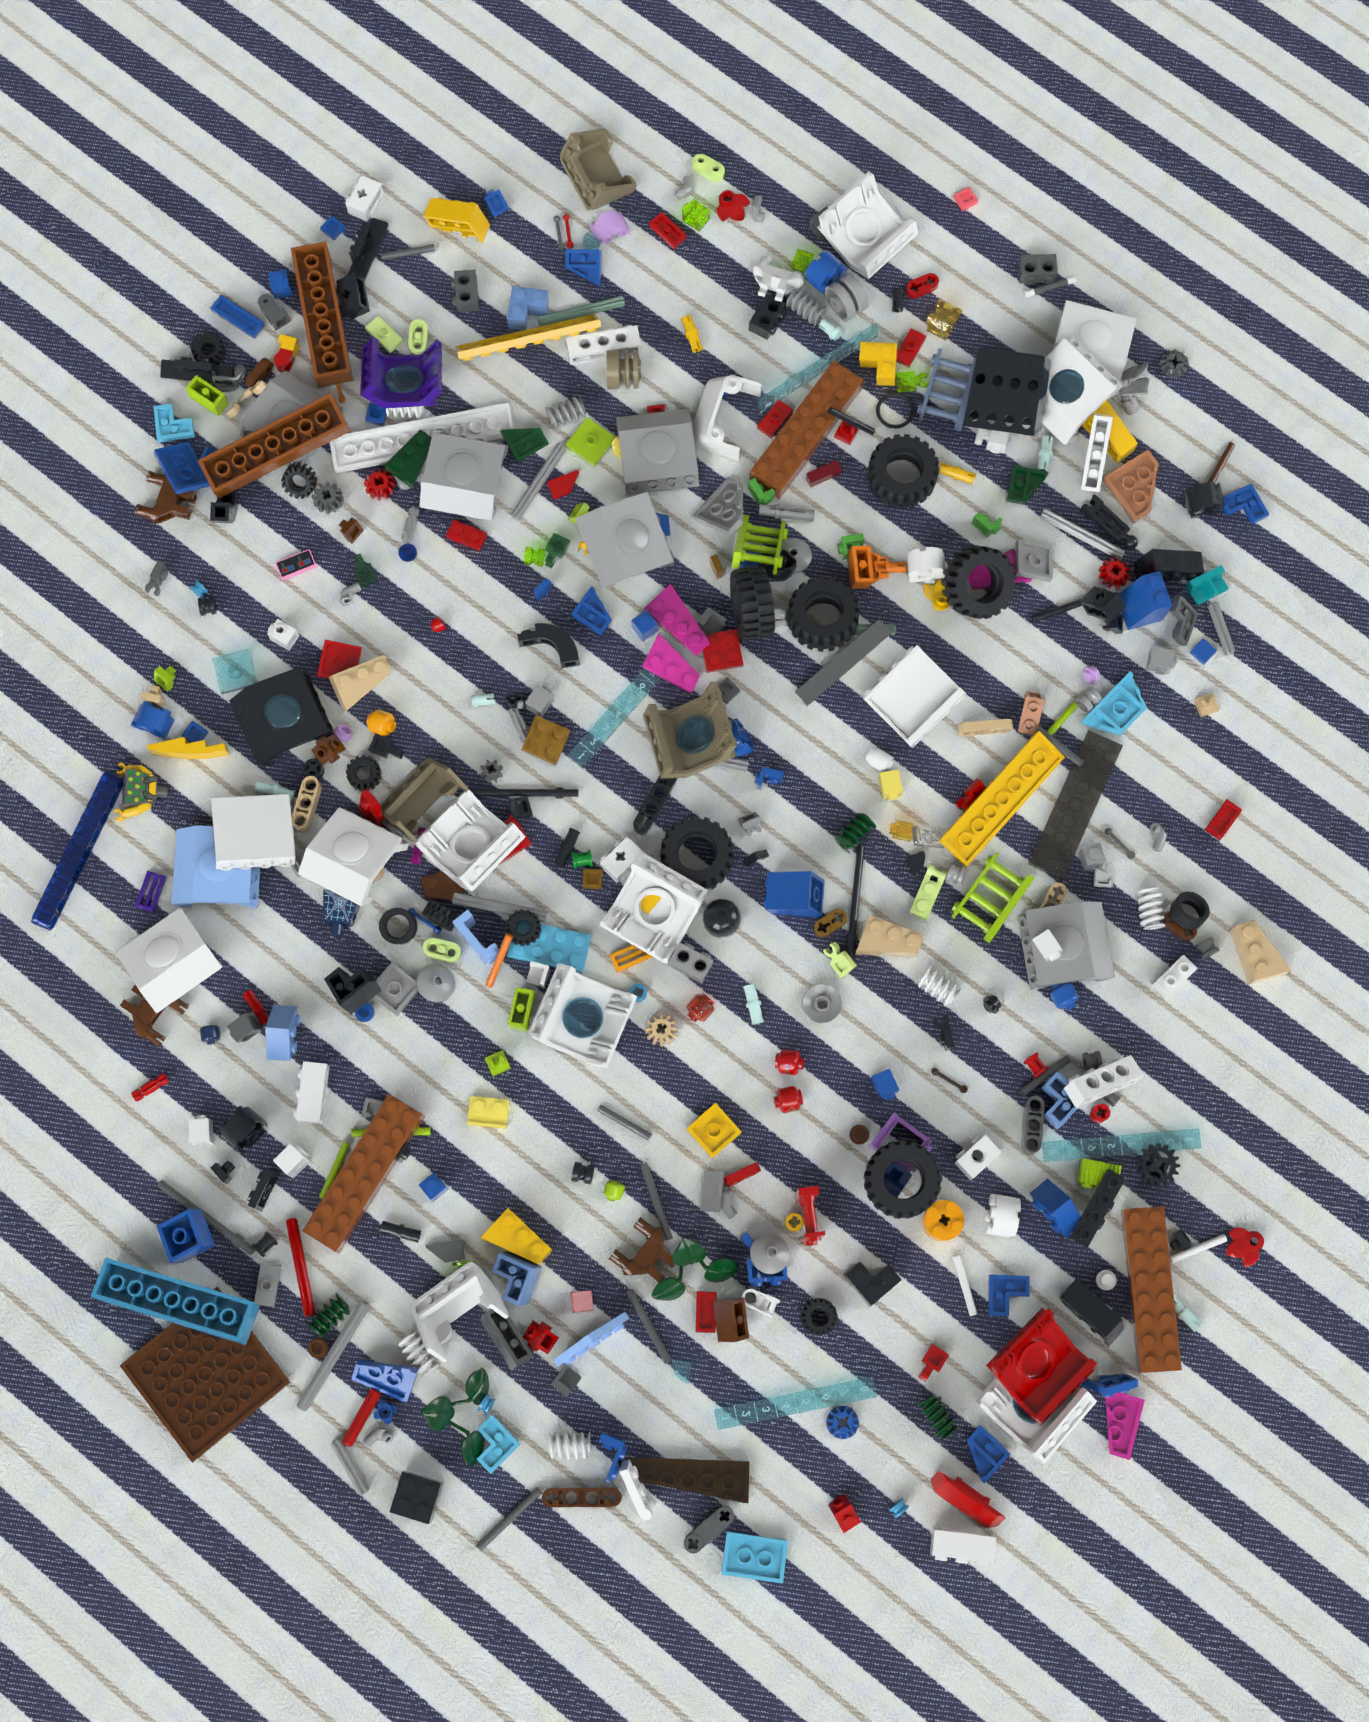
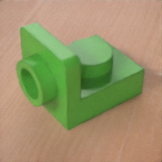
[748,478,775,506]
[971,512,1003,538]
[837,533,864,560]

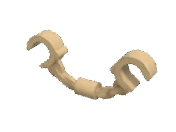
[225,380,267,418]

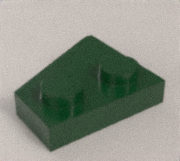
[500,428,549,462]
[1006,465,1048,505]

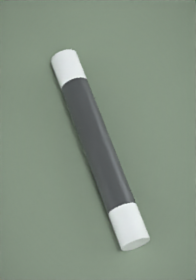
[1024,275,1077,298]

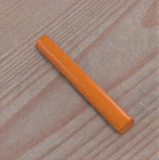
[485,933,513,988]

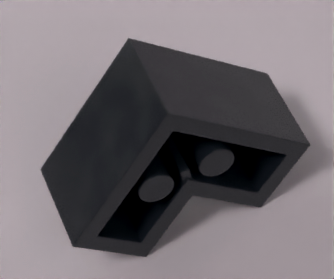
[324,967,382,1015]
[844,1262,902,1307]

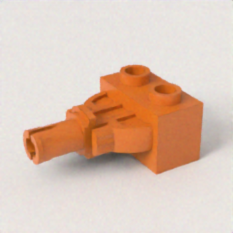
[847,546,906,589]

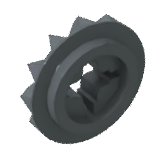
[1160,349,1189,377]

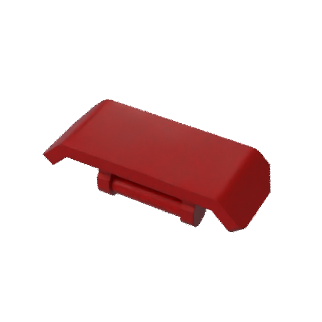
[931,1471,1006,1528]

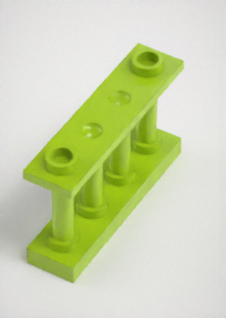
[732,515,788,575]
[951,852,1034,943]

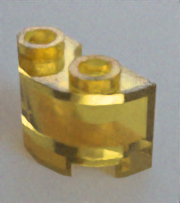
[926,299,963,341]

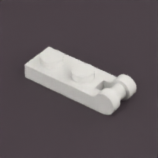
[620,1459,653,1520]

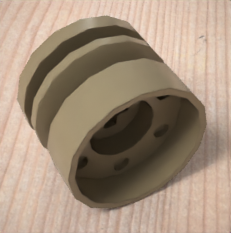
[607,350,641,389]

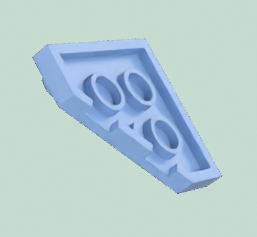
[553,1312,630,1367]

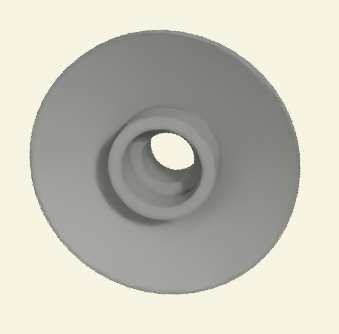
[781,538,812,573]
[417,964,455,1002]
[803,984,842,1023]
[750,1233,790,1274]

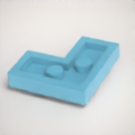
[153,404,195,442]
[477,1414,520,1474]

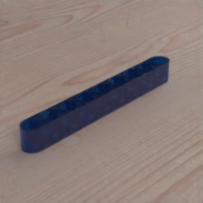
[31,771,123,931]

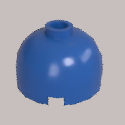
[730,718,754,757]

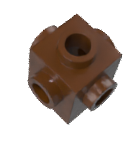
[312,734,346,765]

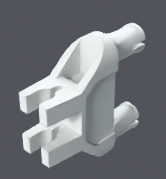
[753,254,806,302]

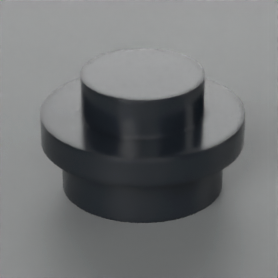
[983,995,1001,1014]

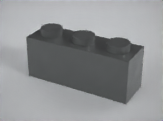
[480,1309,533,1371]

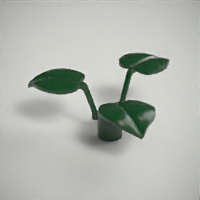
[651,1236,739,1301]
[420,1367,489,1467]

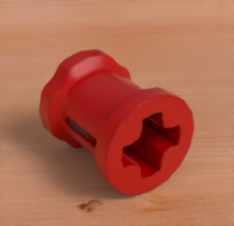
[1023,1052,1049,1078]
[1089,1104,1111,1124]

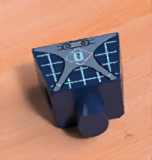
[323,889,360,936]

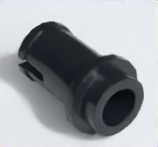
[891,288,905,313]

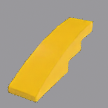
[147,737,229,759]

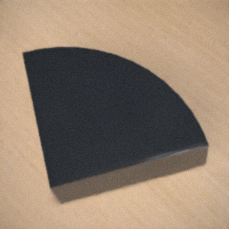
[506,696,525,709]
[743,849,769,867]
[905,851,925,876]

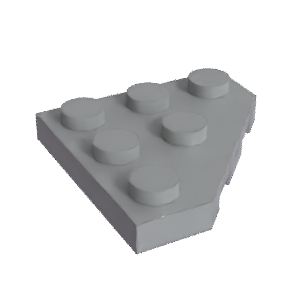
[692,477,743,537]

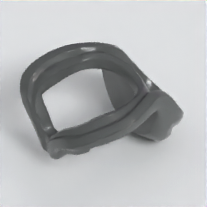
[211,364,246,392]

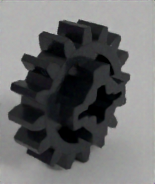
[1136,1143,1180,1187]

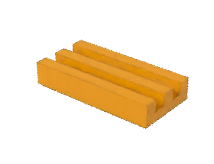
[609,945,652,973]

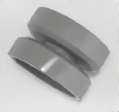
[825,273,869,321]

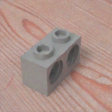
[668,942,713,984]

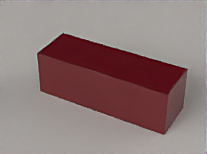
[806,460,842,488]

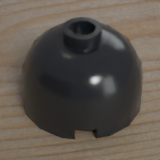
[759,547,797,582]
[703,899,741,938]

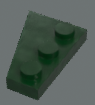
[385,429,432,489]

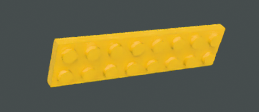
[455,314,601,361]
[938,731,1065,867]

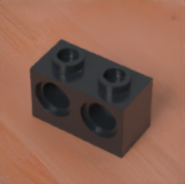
[749,294,787,340]

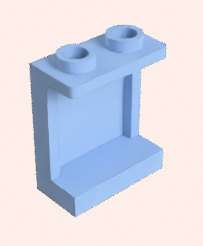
[453,910,499,965]

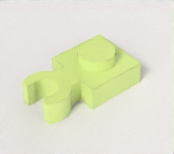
[823,942,857,978]

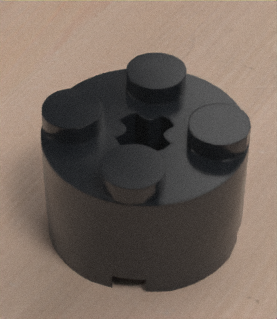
[1183,482,1225,519]
[220,1106,268,1153]

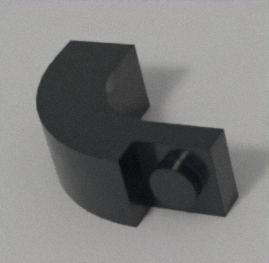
[210,489,239,523]
[517,623,580,669]

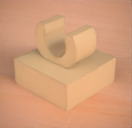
[141,685,165,708]
[1194,693,1220,717]

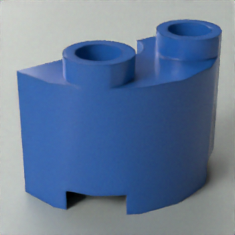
[131,701,175,740]
[884,1162,913,1198]
[747,1258,788,1287]

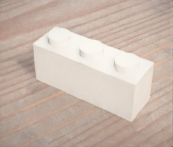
[293,1062,330,1125]
[930,1528,996,1566]

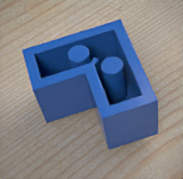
[1030,1178,1081,1238]

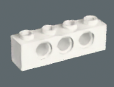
[566,325,641,365]
[1081,413,1113,492]
[1064,1055,1144,1109]

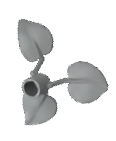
[1074,363,1149,415]

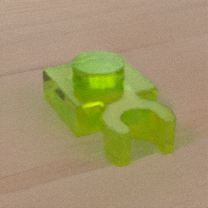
[896,371,929,392]

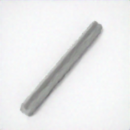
[296,1301,370,1411]

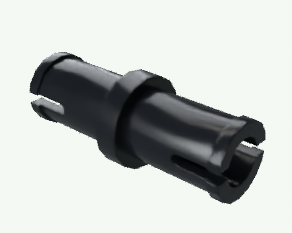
[554,828,580,867]
[379,1220,422,1243]

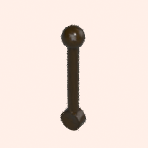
[931,1068,968,1093]

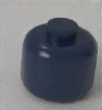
[200,1025,220,1045]

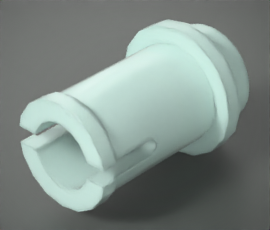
[818,318,842,341]
[471,693,495,708]

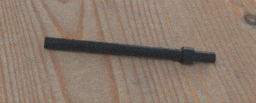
[464,787,579,799]
[846,845,865,958]

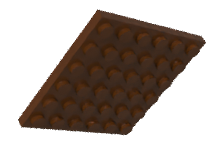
[120,1287,291,1463]

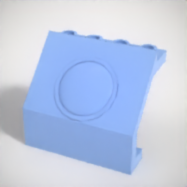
[172,825,260,908]

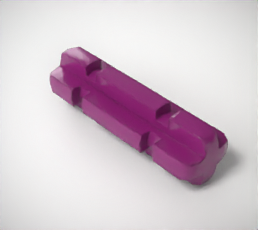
[410,827,426,865]

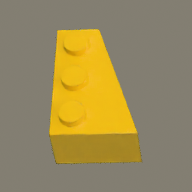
[423,198,490,243]
[1082,400,1138,464]
[480,1208,553,1265]

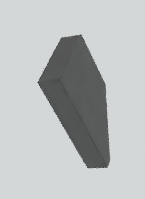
[425,1239,465,1263]

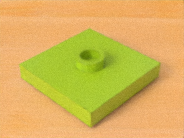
[565,417,616,467]

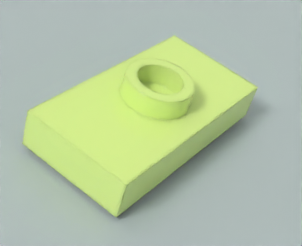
[365,316,403,353]

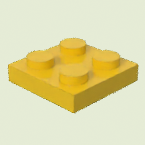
[686,1103,742,1159]

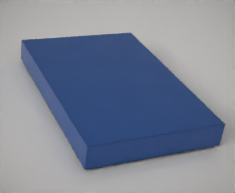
[154,442,210,495]

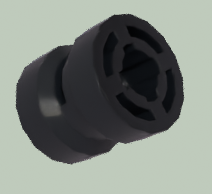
[571,1161,595,1185]

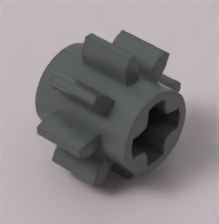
[480,759,503,783]

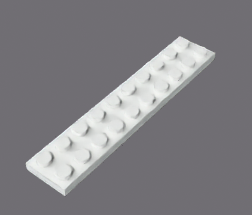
[330,402,514,473]

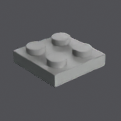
[1015,539,1053,582]
[374,962,419,1017]

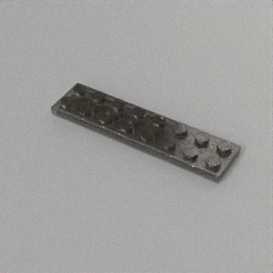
[1028,730,1123,880]

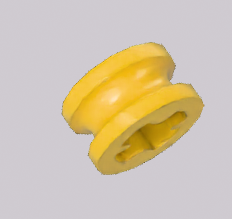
[785,1213,803,1232]

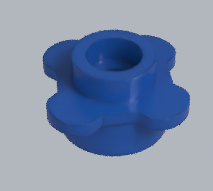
[373,1400,397,1424]

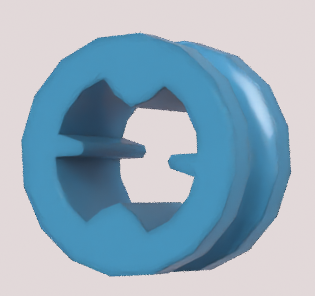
[190,580,208,598]
[630,983,647,1002]
[477,1394,496,1415]
[889,1498,909,1518]

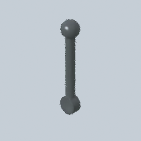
[553,215,565,251]
[1105,828,1135,859]

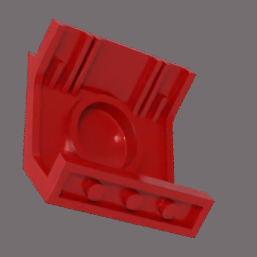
[986,1308,1097,1426]

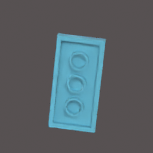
[507,921,591,974]

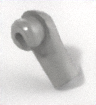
[363,1427,394,1447]

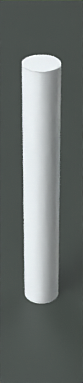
[1169,1234,1227,1263]
[952,1255,977,1316]

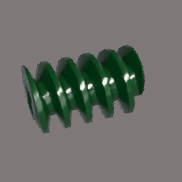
[834,813,877,854]
[306,1292,351,1338]
[917,1394,959,1441]

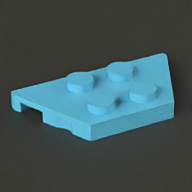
[1081,671,1147,736]

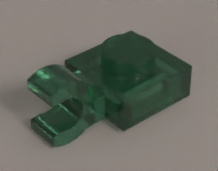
[545,533,571,569]
[353,553,378,588]

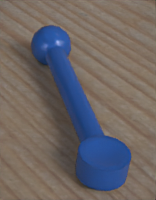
[408,908,442,934]

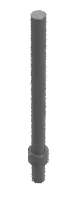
[157,1180,255,1255]

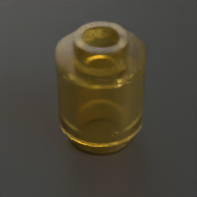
[889,820,918,842]

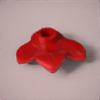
[717,190,750,222]
[1226,1227,1264,1267]

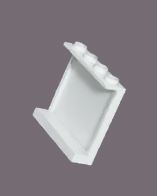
[863,645,966,748]
[211,794,295,871]

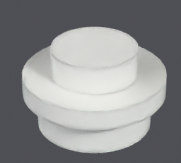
[1096,1270,1116,1291]

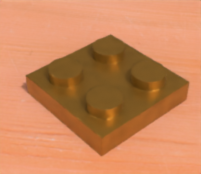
[521,715,570,765]

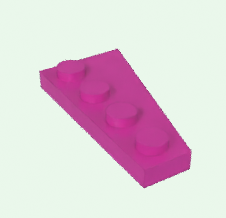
[644,584,709,656]

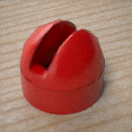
[430,616,446,632]

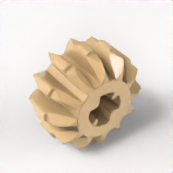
[645,1013,678,1047]

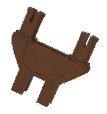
[134,471,197,523]
[119,985,189,1047]
[609,1217,675,1282]

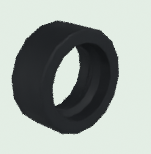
[1170,891,1210,930]
[379,908,417,945]

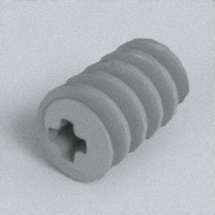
[786,289,827,326]
[545,395,586,428]

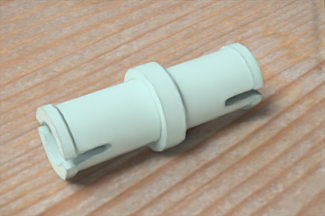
[1037,435,1054,472]
[255,781,295,802]
[743,984,764,1025]
[1174,1295,1203,1332]

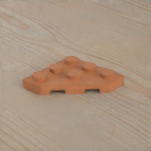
[1102,450,1159,523]

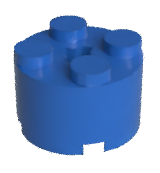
[804,250,847,294]

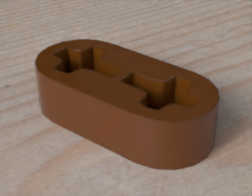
[245,358,274,387]
[1162,911,1197,941]

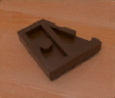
[420,871,466,901]

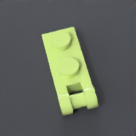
[909,864,948,921]

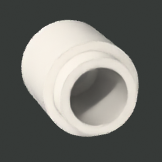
[865,747,895,772]

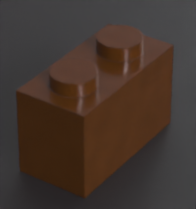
[713,1298,749,1342]

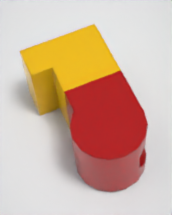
[274,334,300,373]

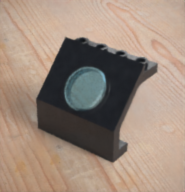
[229,667,334,766]

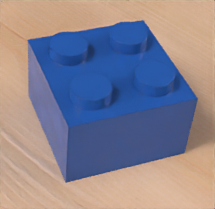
[157,1209,215,1263]

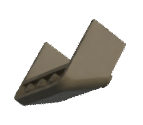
[380,758,468,844]

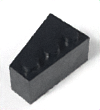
[1134,549,1204,581]
[1060,1279,1125,1347]

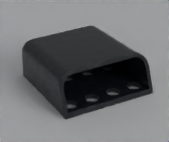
[962,348,1051,436]

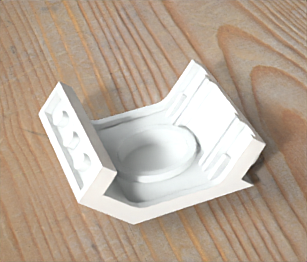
[817,172,918,279]
[1053,300,1137,382]
[413,789,525,891]
[298,807,409,906]
[600,852,708,964]
[115,907,222,1014]

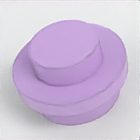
[1083,666,1100,684]
[333,724,352,742]

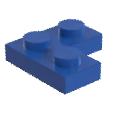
[1222,484,1270,524]
[988,1274,1030,1316]

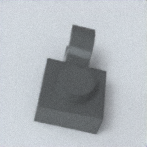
[145,560,168,596]

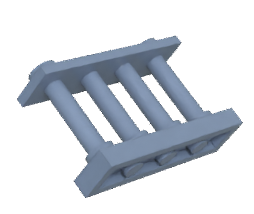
[917,348,976,432]

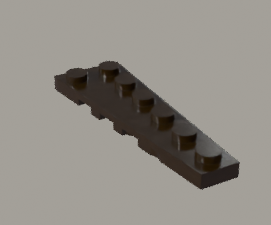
[627,1457,750,1503]

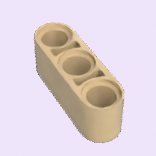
[291,776,322,833]

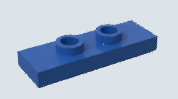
[210,295,265,339]

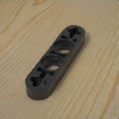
[633,775,677,835]

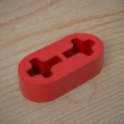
[906,273,939,299]
[724,1162,761,1187]

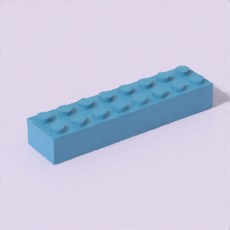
[91,1258,260,1345]

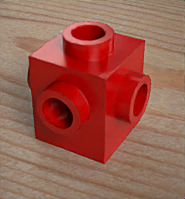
[523,1320,559,1354]

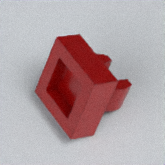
[834,421,859,445]

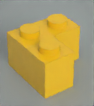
[859,342,897,386]

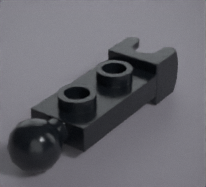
[1080,495,1138,550]

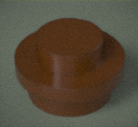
[849,1125,869,1145]
[308,1338,328,1358]

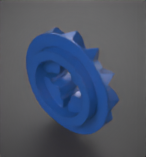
[826,1406,859,1439]

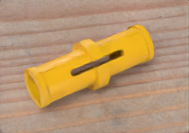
[681,315,703,353]
[939,462,976,485]

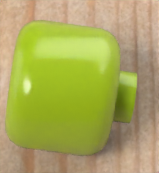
[603,1180,625,1202]

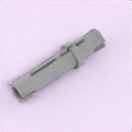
[758,504,815,522]

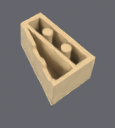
[329,655,391,712]
[855,915,924,957]
[1230,920,1291,985]

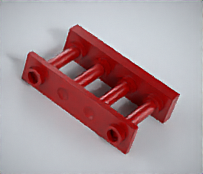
[794,1186,825,1246]

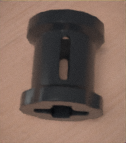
[252,1231,279,1258]

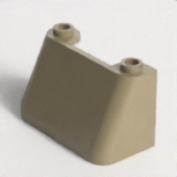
[560,129,637,210]

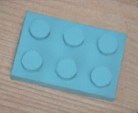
[721,1531,788,1584]

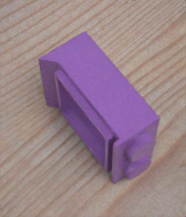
[870,1112,933,1173]

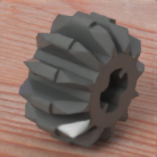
[312,481,344,515]

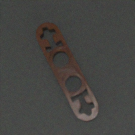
[542,1488,622,1507]

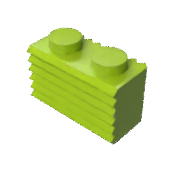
[186,375,229,416]
[507,987,536,1032]
[1076,1158,1121,1190]

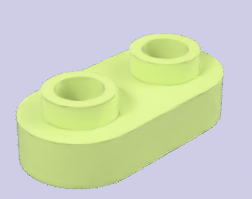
[692,154,725,182]
[408,319,428,355]
[423,938,462,963]

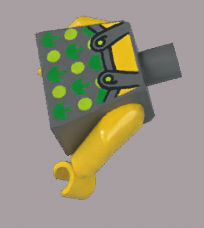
[114,763,168,822]

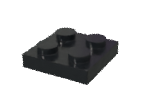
[247,1168,279,1212]

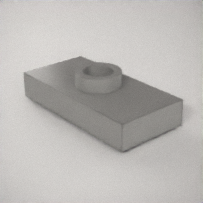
[254,1264,281,1307]

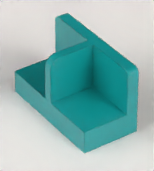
[1185,565,1229,606]

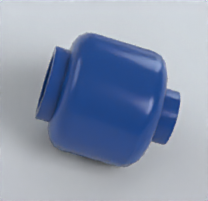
[1050,982,1079,1011]

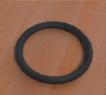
[876,393,914,429]

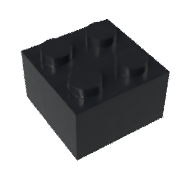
[389,1471,444,1524]

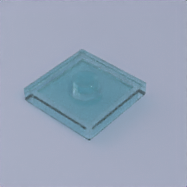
[212,649,258,694]

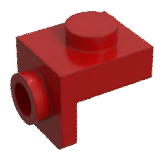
[828,1494,861,1533]

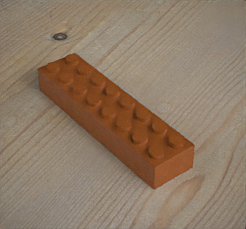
[291,241,354,388]
[750,360,864,499]
[198,393,351,498]
[302,1094,425,1253]
[1121,1206,1182,1373]

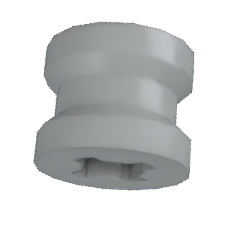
[945,863,966,886]

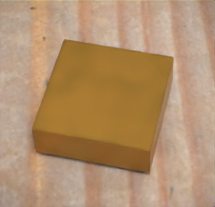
[710,554,724,579]
[582,869,603,890]

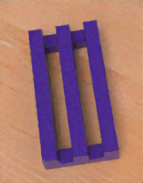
[134,871,167,913]

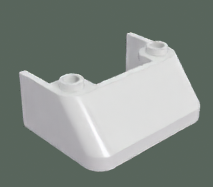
[692,375,761,461]
[412,1262,509,1363]

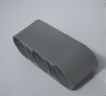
[1021,1096,1045,1155]

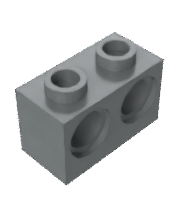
[1018,254,1058,285]
[451,269,480,313]

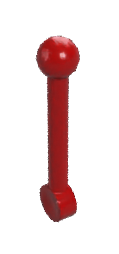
[563,214,574,249]

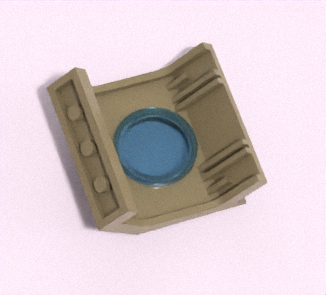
[643,682,736,778]

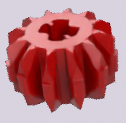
[364,469,396,501]
[1098,557,1130,590]

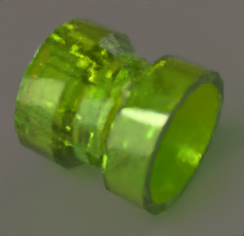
[524,546,545,567]

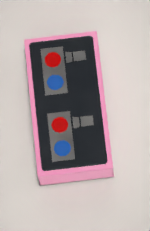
[275,549,317,581]

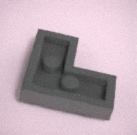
[1169,595,1198,646]

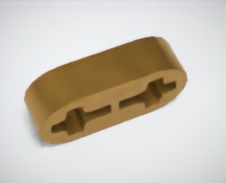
[814,909,847,938]

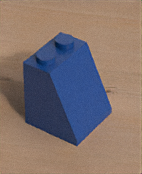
[1119,571,1172,630]
[764,871,825,918]

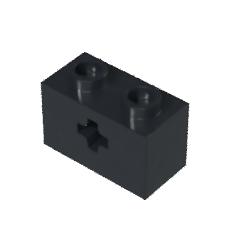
[336,273,370,319]
[1080,586,1126,622]

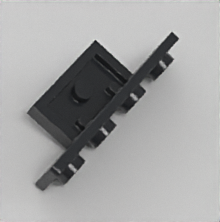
[347,218,389,281]
[160,357,234,385]
[1070,1169,1125,1247]

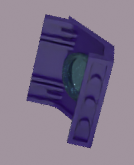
[360,336,442,409]

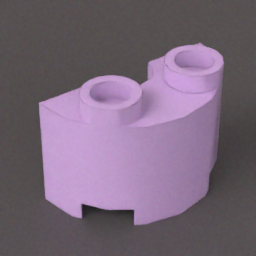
[590,210,631,245]

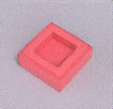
[953,187,978,212]

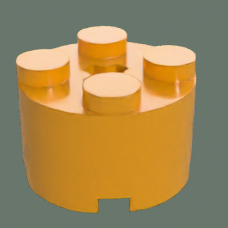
[922,1200,965,1242]

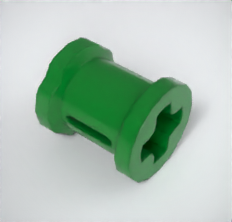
[572,850,593,869]

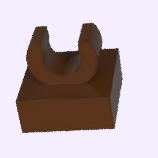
[339,517,364,544]

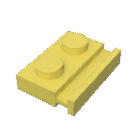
[467,1096,510,1129]

